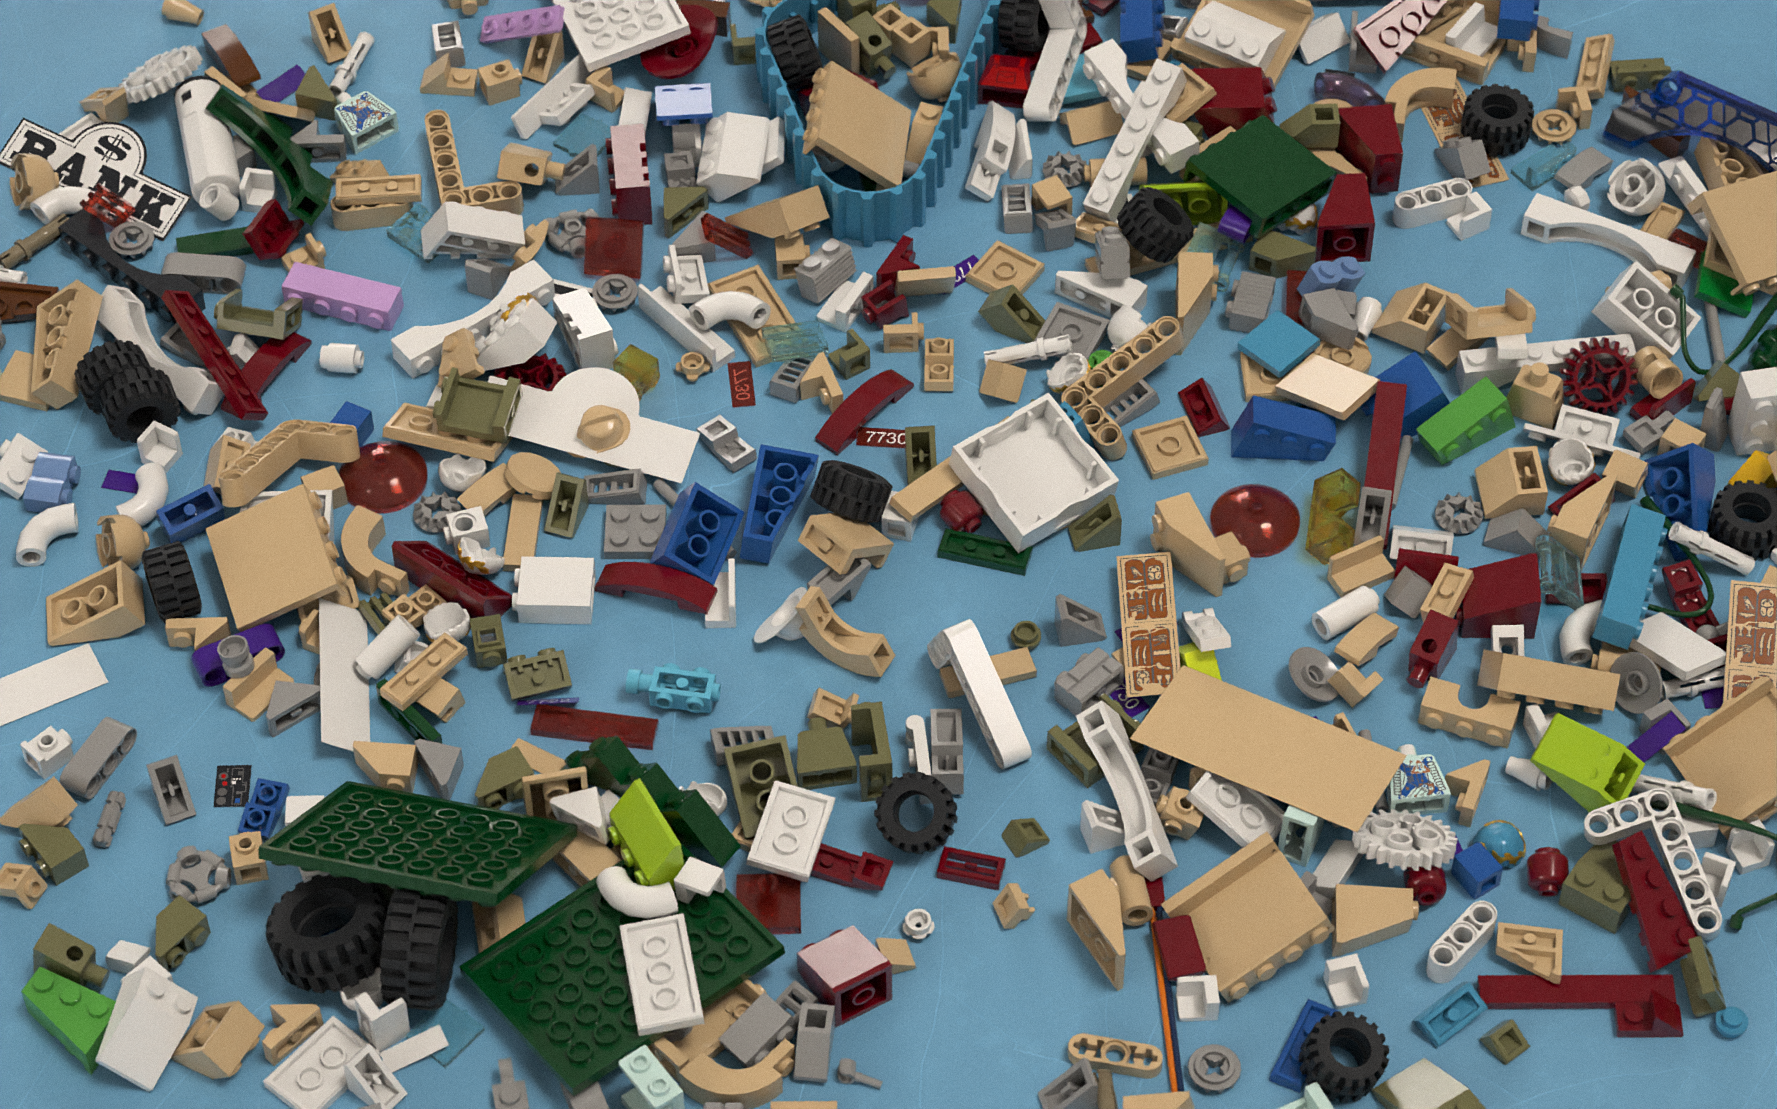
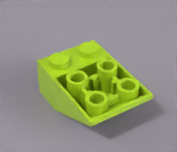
[1530,713,1645,812]

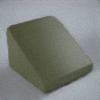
[1002,818,1050,857]
[1480,1019,1530,1065]

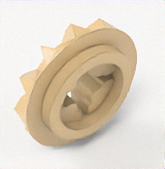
[1532,109,1576,145]

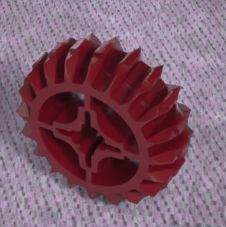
[1559,337,1638,415]
[494,353,567,392]

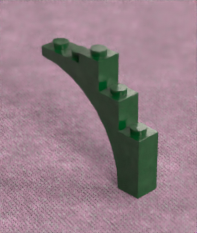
[205,84,333,226]
[560,736,741,868]

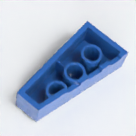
[1120,0,1165,63]
[739,444,819,564]

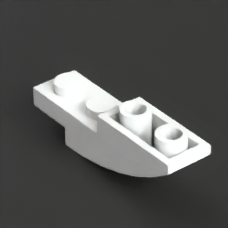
[965,101,1016,202]

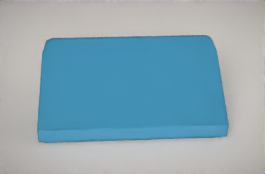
[1413,982,1488,1047]

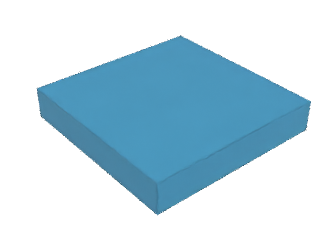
[1237,310,1320,378]

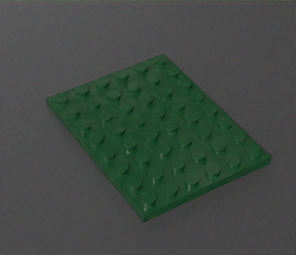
[258,781,577,907]
[459,840,785,1096]

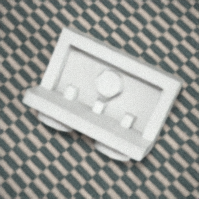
[663,245,710,304]
[0,433,48,500]

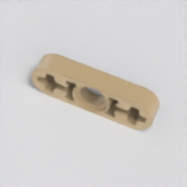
[1068,1033,1163,1079]

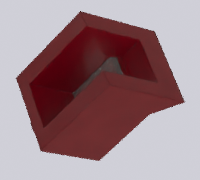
[861,280,909,329]

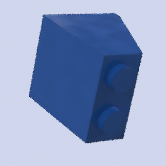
[1360,351,1450,441]

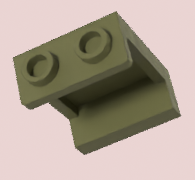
[214,289,303,340]
[433,367,523,444]
[1047,693,1144,788]
[851,701,892,802]

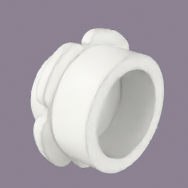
[903,909,934,940]

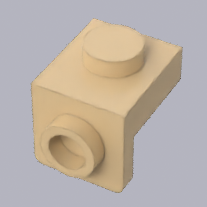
[807,688,859,729]

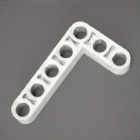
[1023,0,1087,122]
[927,619,1032,769]
[1584,788,1722,941]

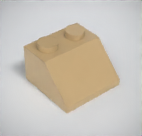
[171,1001,265,1079]

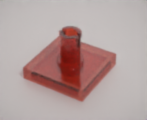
[584,216,644,279]
[736,873,801,934]

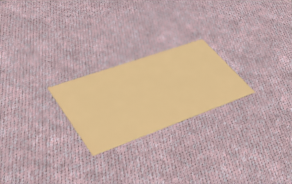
[1130,665,1407,832]

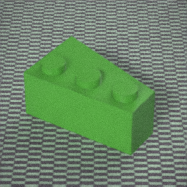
[1416,376,1516,465]
[21,966,116,1075]

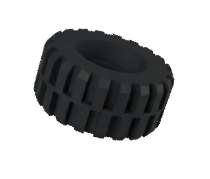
[265,874,388,993]
[380,888,458,1011]

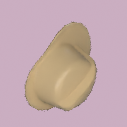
[567,405,631,458]

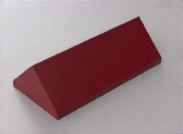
[391,541,512,619]

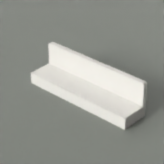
[638,284,735,372]

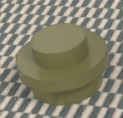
[1011,621,1041,650]

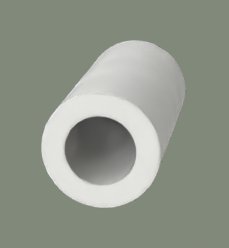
[1312,586,1380,640]
[355,614,420,680]

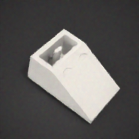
[475,298,557,371]

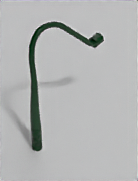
[1668,283,1777,375]
[1640,496,1714,618]
[1651,800,1777,930]

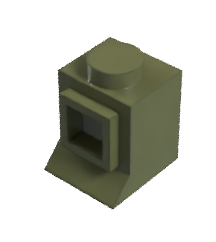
[470,614,508,668]

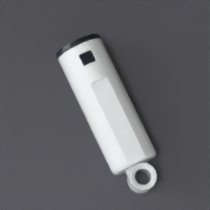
[174,75,241,221]

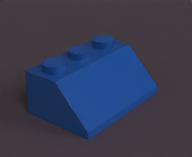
[649,482,745,586]

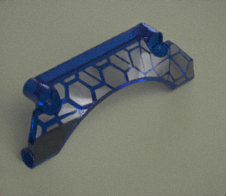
[1603,70,1777,173]

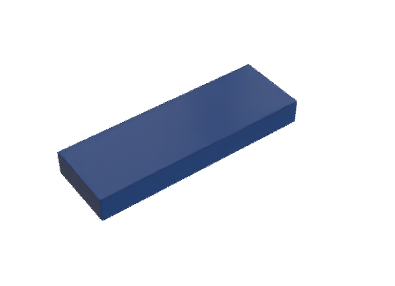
[1270,999,1338,1093]

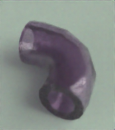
[1314,72,1385,107]

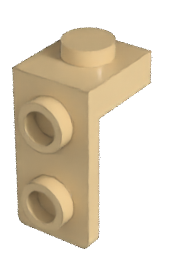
[329,159,390,182]

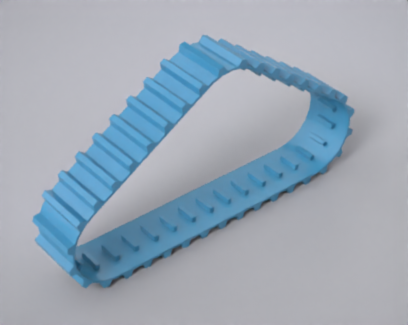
[755,0,1001,248]

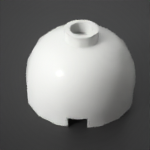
[1607,158,1666,216]
[1107,305,1151,353]

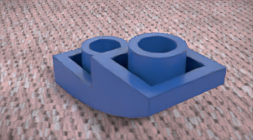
[238,778,290,839]

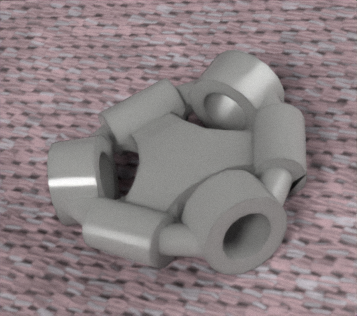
[546,208,602,258]
[166,846,231,904]

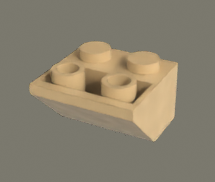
[1371,283,1452,354]
[1474,446,1548,519]

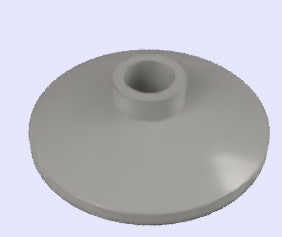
[1289,647,1339,702]
[1610,652,1663,714]

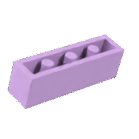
[281,262,404,331]

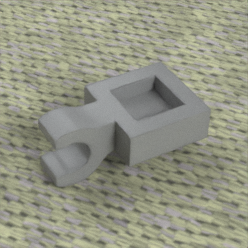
[1623,411,1675,455]
[492,1058,529,1109]

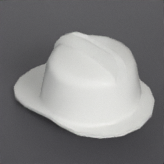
[754,587,807,644]

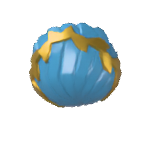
[1473,820,1526,869]

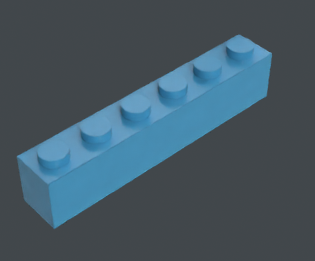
[1592,504,1668,650]

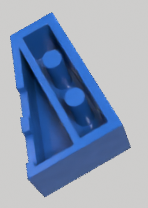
[1231,395,1336,461]

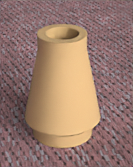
[161,0,204,25]

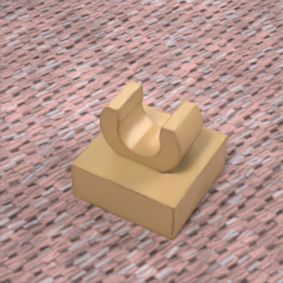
[992,883,1035,929]

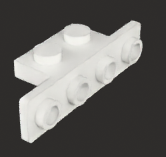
[511,54,596,139]
[1658,156,1710,238]
[1523,404,1641,459]

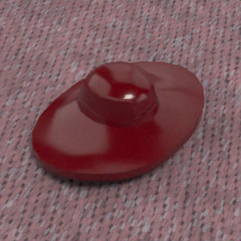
[640,5,718,79]

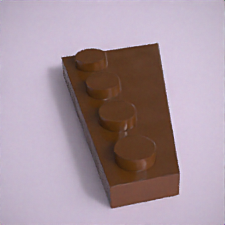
[0,281,60,323]

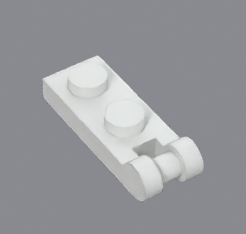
[1182,608,1231,652]
[905,715,932,805]

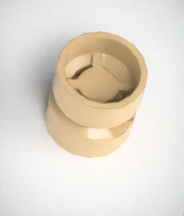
[1629,346,1683,399]

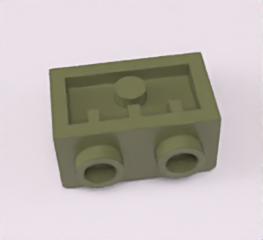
[1609,58,1672,92]
[502,648,572,701]
[1680,935,1726,1017]

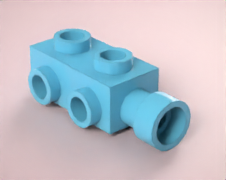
[626,663,721,713]

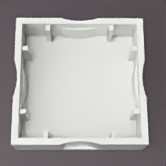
[949,393,1119,553]

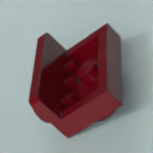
[243,199,305,261]

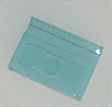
[762,320,829,363]

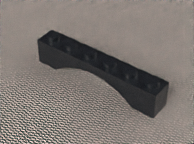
[58,208,206,324]

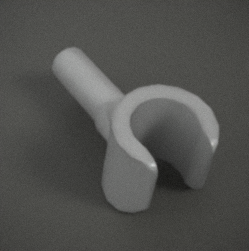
[837,1058,883,1089]

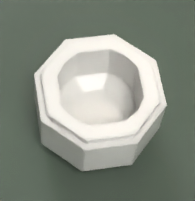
[1564,186,1590,211]

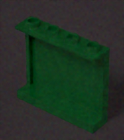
[1183,115,1337,239]

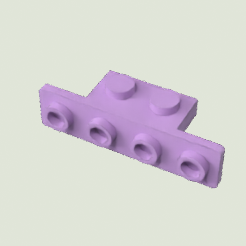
[480,5,564,44]

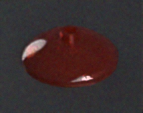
[339,441,428,513]
[1210,484,1300,558]

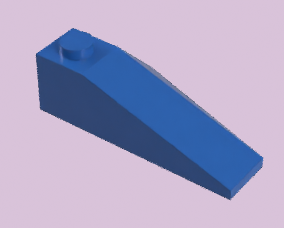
[1644,443,1716,561]

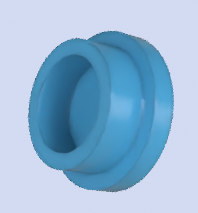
[1715,1006,1749,1038]

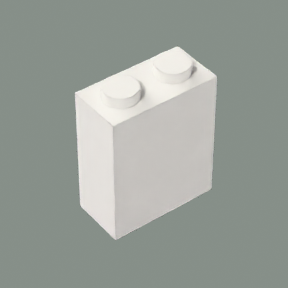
[512,557,596,624]

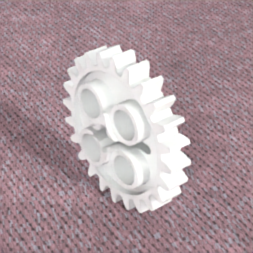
[118,45,203,104]
[1352,809,1457,871]

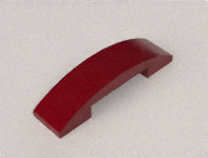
[221,332,312,421]
[815,369,914,456]
[1662,560,1727,669]
[594,562,718,615]
[810,843,893,891]

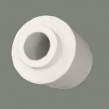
[320,343,364,374]

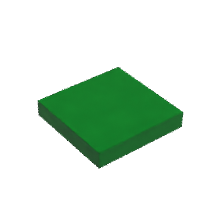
[1694,250,1754,318]

